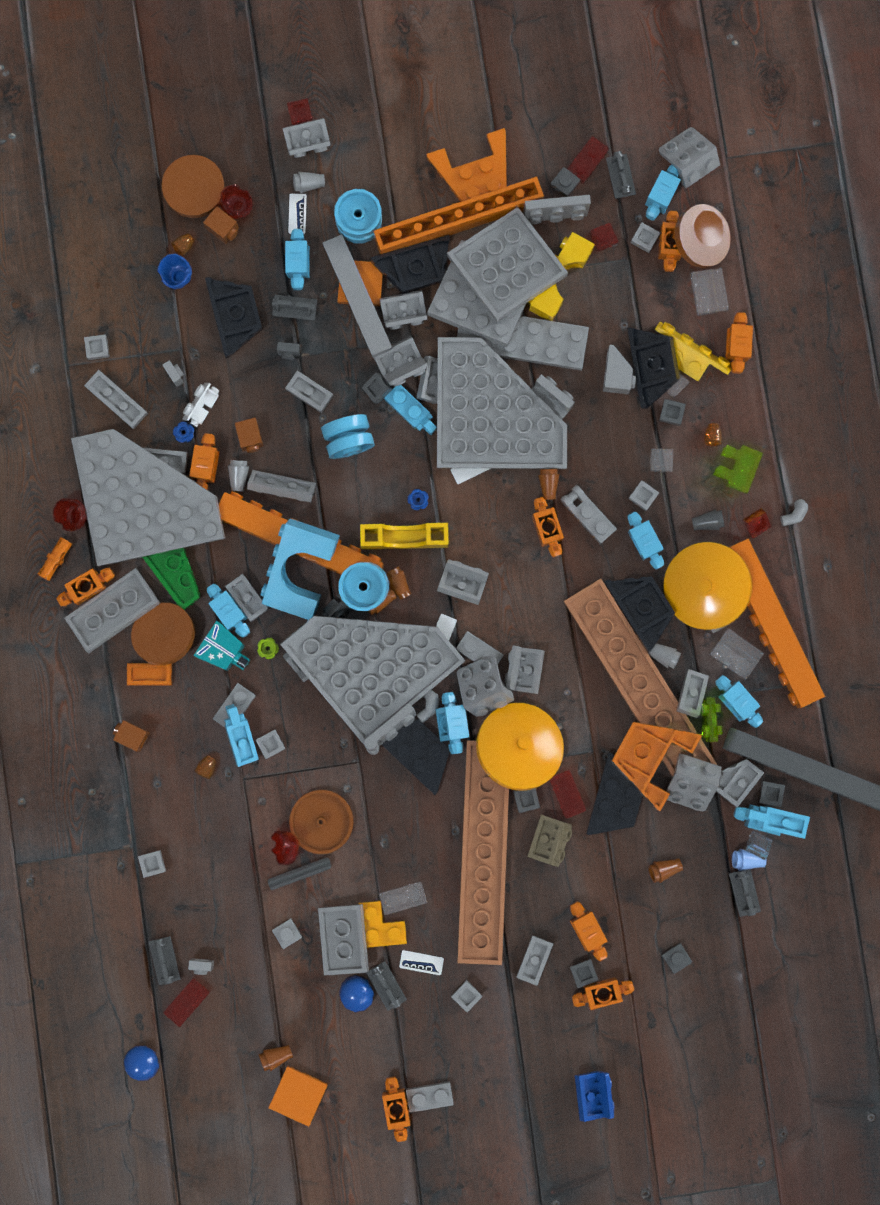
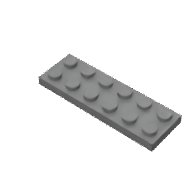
[457,316,589,371]

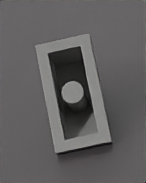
[603,345,636,394]

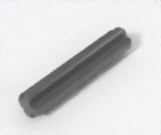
[268,857,331,890]

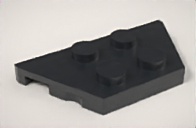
[370,235,450,294]
[205,277,263,358]
[627,328,680,409]
[604,576,675,653]
[381,719,450,795]
[586,753,643,835]

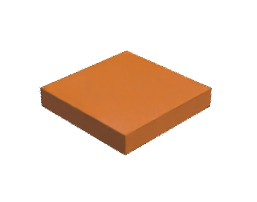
[338,261,383,306]
[269,1066,328,1127]

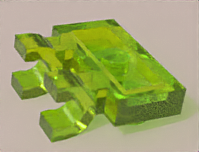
[713,445,763,494]
[700,697,723,742]

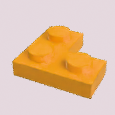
[359,901,407,948]

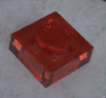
[287,98,313,125]
[590,223,618,252]
[743,508,771,539]

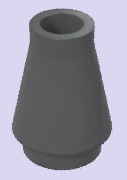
[692,509,725,531]

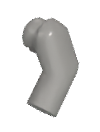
[780,499,808,527]
[416,690,440,723]

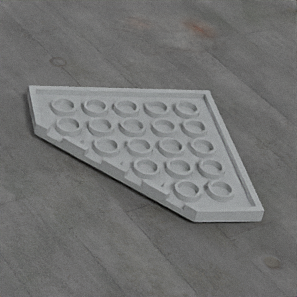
[437,337,567,469]
[71,429,226,566]
[280,616,465,744]

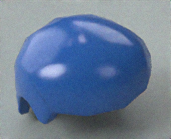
[157,253,192,289]
[339,975,374,1012]
[124,1046,159,1081]

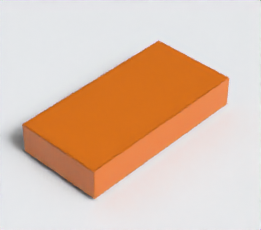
[127,663,172,686]

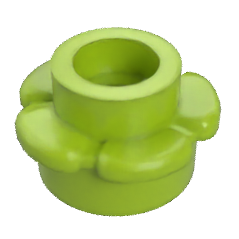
[257,638,279,659]

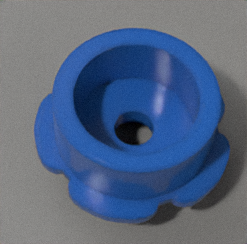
[173,422,194,443]
[408,489,429,510]

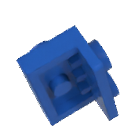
[575,1071,615,1122]

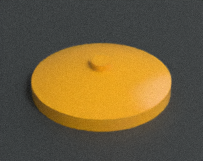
[664,542,752,630]
[476,703,564,791]

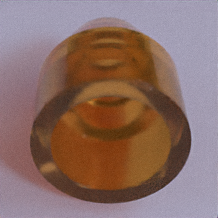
[171,233,195,257]
[704,423,722,446]
[194,755,216,780]

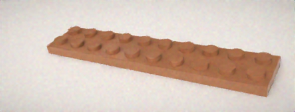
[564,579,717,777]
[457,741,509,965]

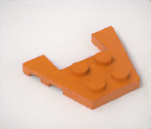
[426,128,506,202]
[612,721,702,811]

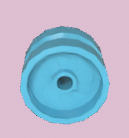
[334,189,382,244]
[321,414,375,459]
[339,562,389,611]

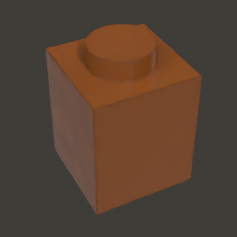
[203,206,239,244]
[235,417,264,453]
[113,720,150,752]

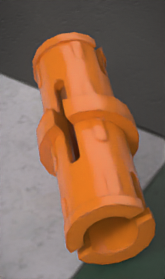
[37,537,72,581]

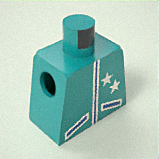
[193,621,250,671]

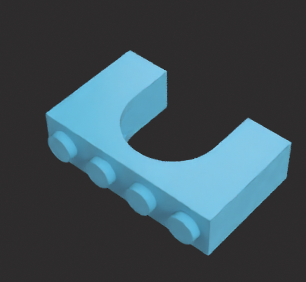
[261,518,340,620]

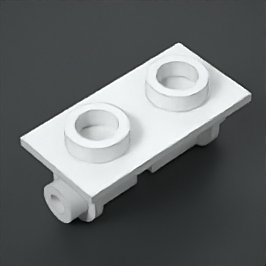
[183,383,219,427]

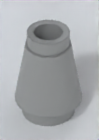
[293,171,325,193]
[228,460,249,491]
[648,644,681,669]

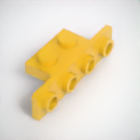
[655,322,731,381]

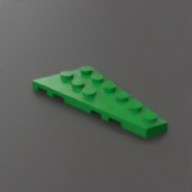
[142,548,201,610]

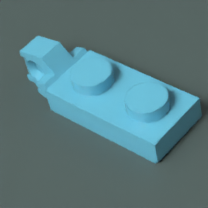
[384,385,437,435]
[224,704,259,767]
[745,806,810,839]

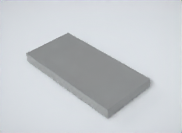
[64,568,160,654]

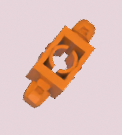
[658,211,682,272]
[725,312,753,374]
[189,433,220,490]
[532,497,564,557]
[56,568,115,606]
[570,901,608,961]
[572,977,634,1010]
[382,1076,410,1142]

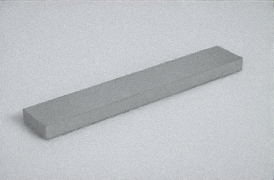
[323,235,393,358]

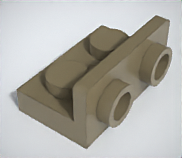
[528,815,572,867]

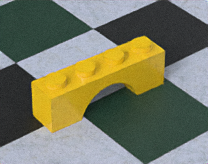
[529,232,595,321]
[360,523,448,549]

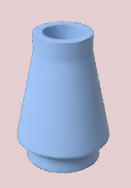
[732,849,767,871]

